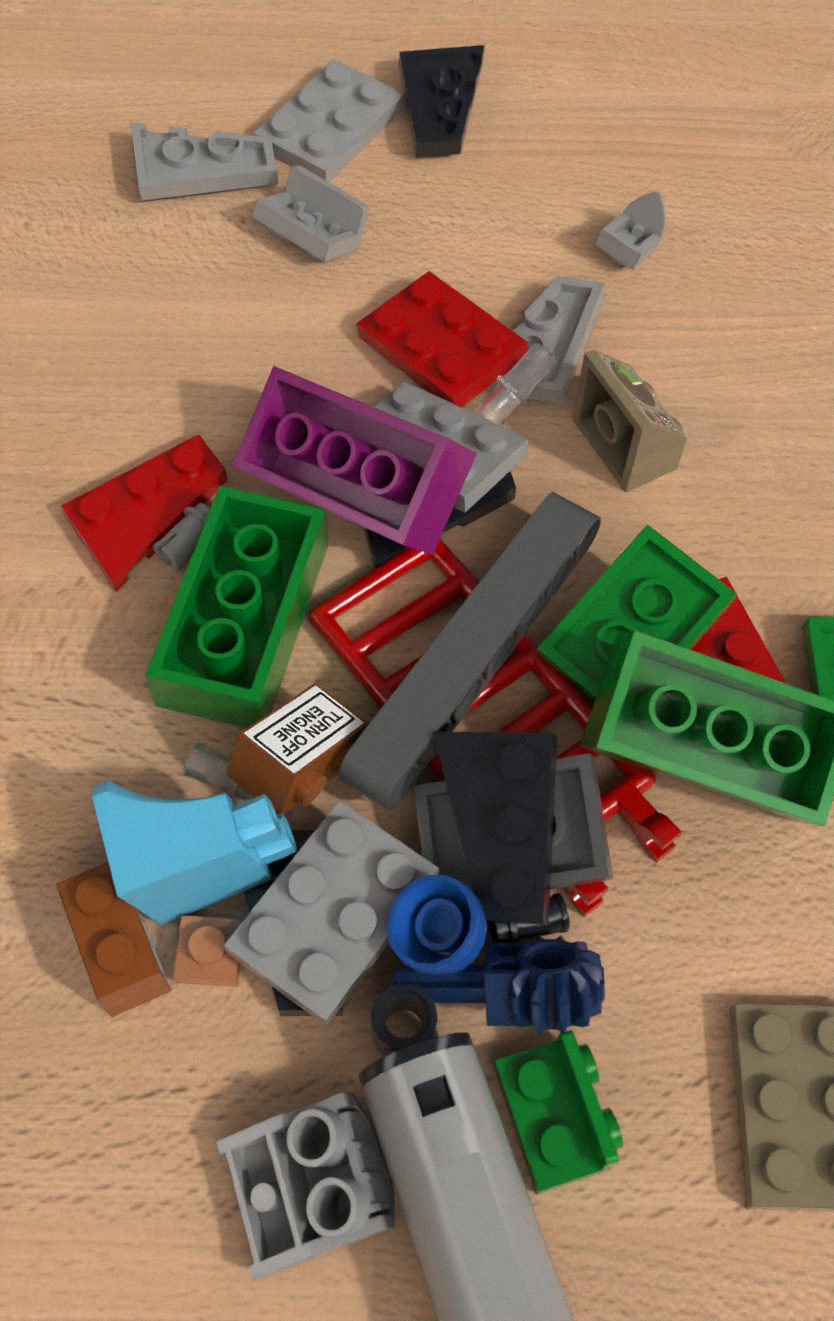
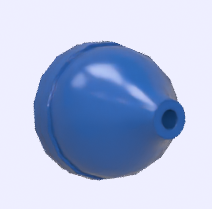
[387,875,487,975]

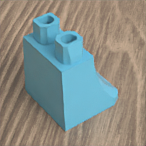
[92,780,298,926]

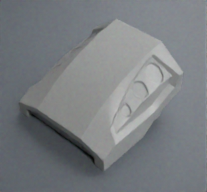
[216,1092,395,1281]

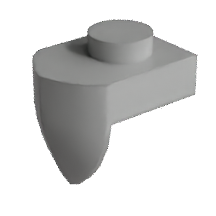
[595,191,665,270]

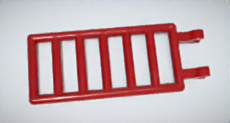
[308,539,682,918]

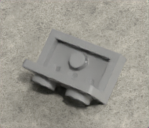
[252,165,369,262]

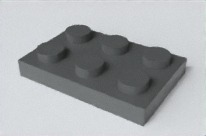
[414,753,614,893]

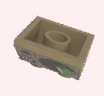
[572,350,687,492]

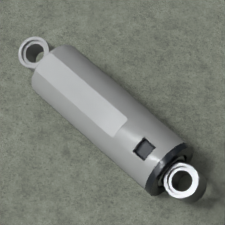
[358,983,574,1321]

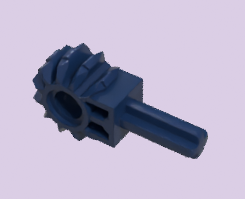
[392,936,605,1034]

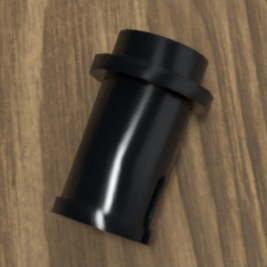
[488,893,570,943]

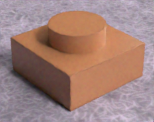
[173,916,243,987]

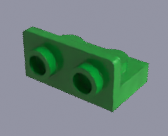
[493,1029,623,1195]

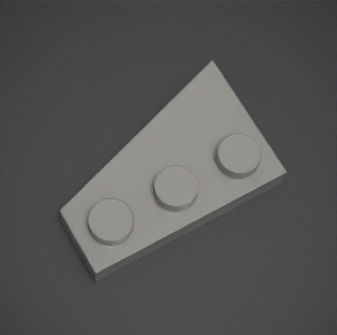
[130,122,278,201]
[484,276,605,405]

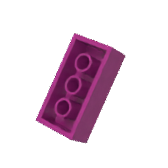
[232,366,477,555]

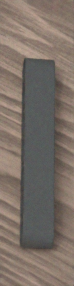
[338,492,601,811]

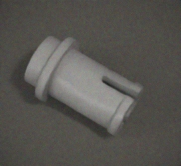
[152,503,210,571]

